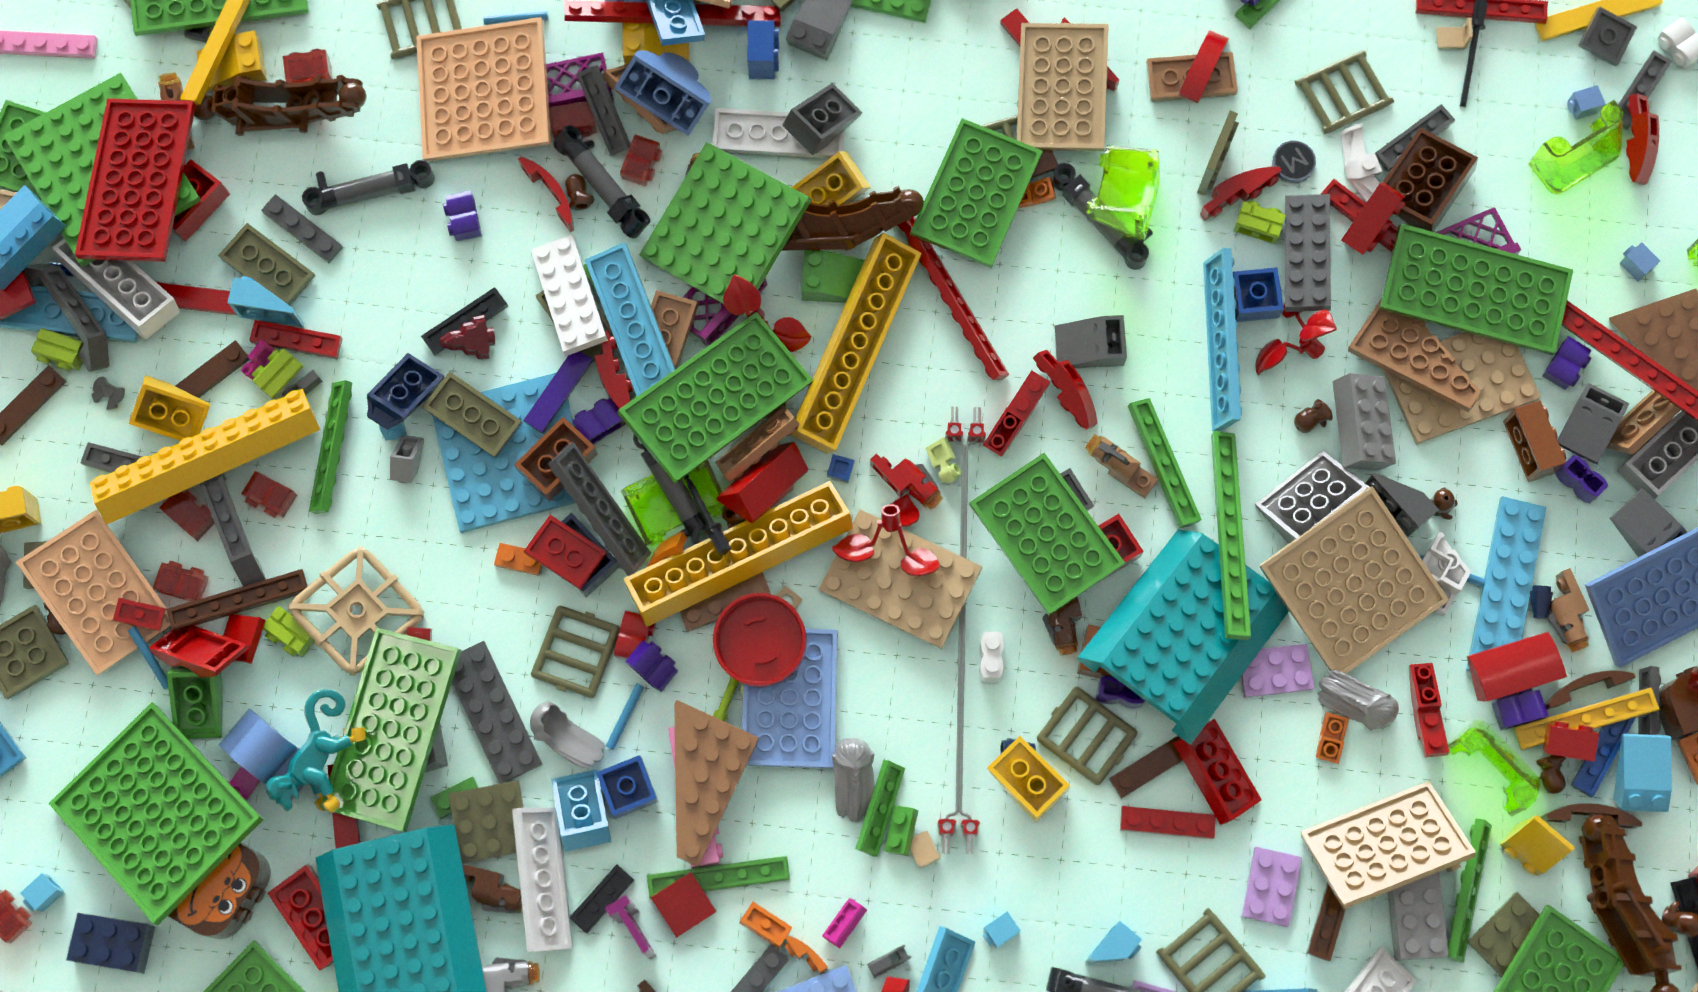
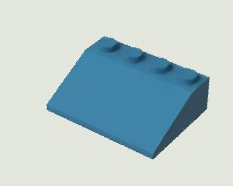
[0,185,66,290]

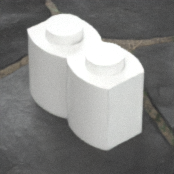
[1657,17,1698,69]
[979,632,1004,683]

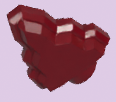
[439,315,495,359]

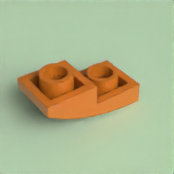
[1018,177,1057,208]
[647,531,687,567]
[1315,712,1349,764]
[784,935,828,974]

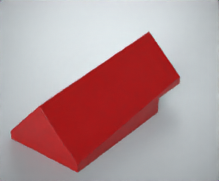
[716,441,808,524]

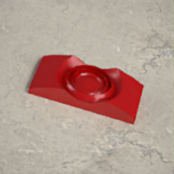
[149,626,249,677]

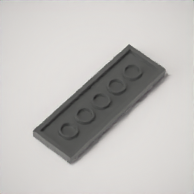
[1285,194,1331,312]
[549,442,651,576]
[452,640,543,784]

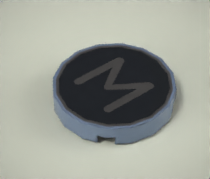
[1272,140,1316,183]

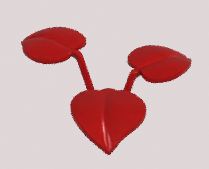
[723,275,811,353]
[1255,303,1337,375]
[832,494,940,576]

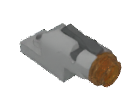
[483,957,540,992]

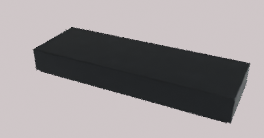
[569,864,635,934]

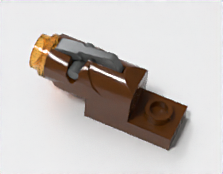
[1042,597,1082,656]
[463,864,523,914]

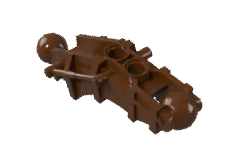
[194,74,367,136]
[782,185,924,251]
[1579,814,1682,992]

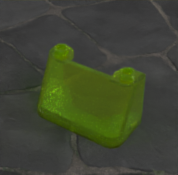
[1528,100,1623,194]
[1087,145,1160,239]
[620,460,725,546]
[1448,720,1541,816]

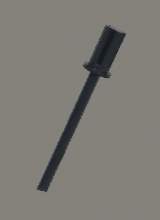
[1460,0,1488,107]
[684,475,731,555]

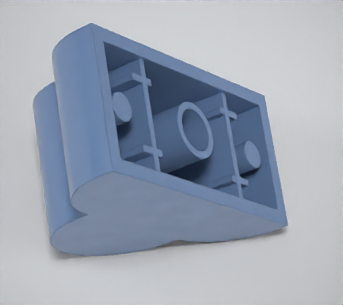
[614,50,711,136]
[218,708,305,801]

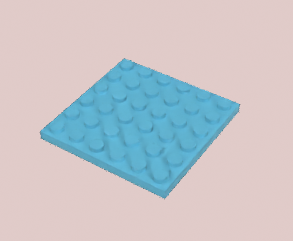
[432,373,576,533]

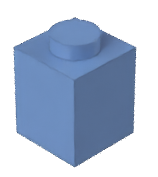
[1567,85,1606,120]
[1620,242,1660,282]

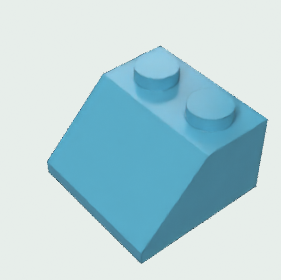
[1085,921,1142,964]

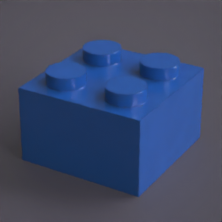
[747,21,779,79]
[1233,267,1284,322]
[596,755,659,819]

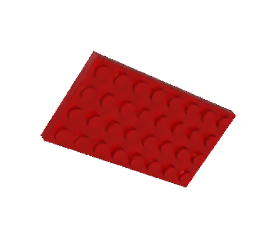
[75,98,196,262]

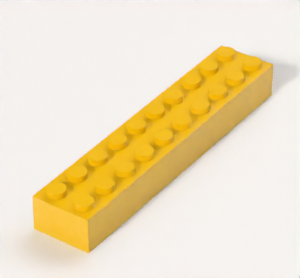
[791,232,921,454]
[90,389,321,525]
[624,481,853,627]

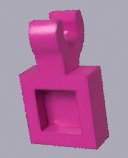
[241,339,275,380]

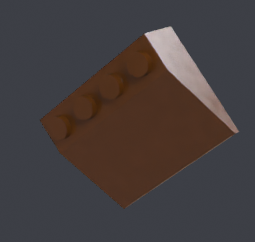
[1383,128,1478,232]

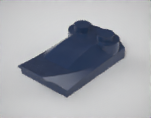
[367,353,444,430]

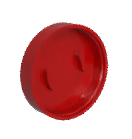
[713,593,807,688]

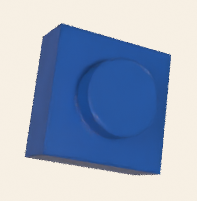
[827,454,855,483]

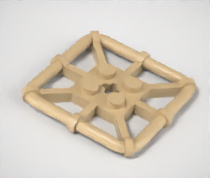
[288,546,425,676]

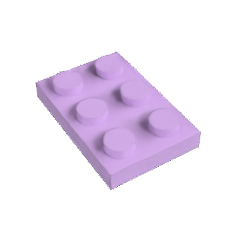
[1241,644,1315,698]
[1241,846,1302,928]

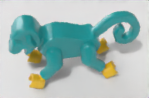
[265,689,366,813]

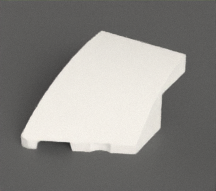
[1422,532,1471,616]

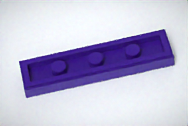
[523,351,593,434]

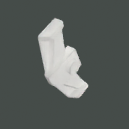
[1340,124,1382,203]

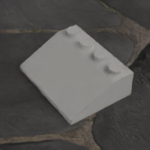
[1255,450,1369,544]

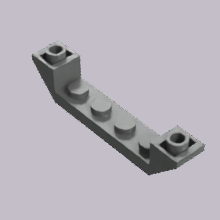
[24,264,110,372]
[200,473,266,586]

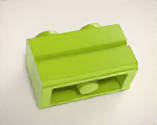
[1233,201,1286,244]
[31,328,84,372]
[251,348,304,400]
[263,606,315,657]

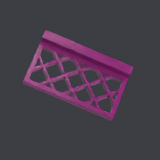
[546,52,614,116]
[1435,207,1522,255]
[683,278,768,347]
[605,895,657,960]

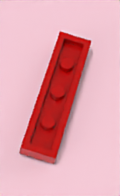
[249,320,343,359]
[1120,806,1216,839]

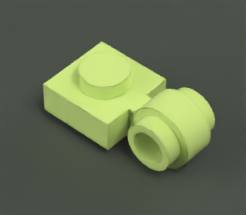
[925,437,961,483]

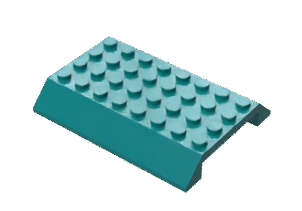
[1077,529,1289,745]
[315,824,487,992]

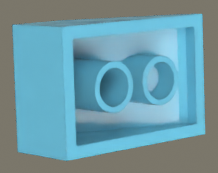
[227,276,304,328]
[1613,734,1672,812]
[551,769,611,852]

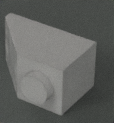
[390,435,424,483]

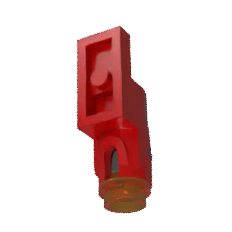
[870,453,943,510]

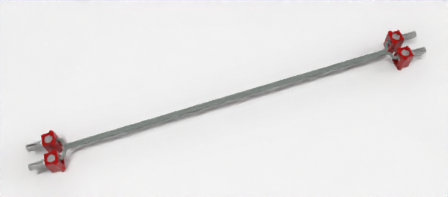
[937,406,986,855]

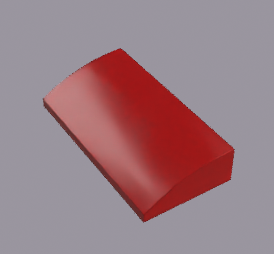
[1466,632,1567,702]
[1173,719,1262,825]
[267,864,334,971]

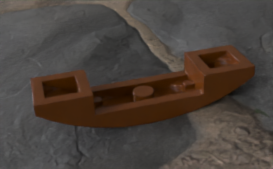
[1545,670,1636,710]
[1541,803,1642,829]

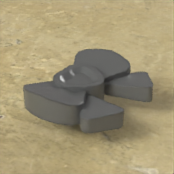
[91,377,125,410]

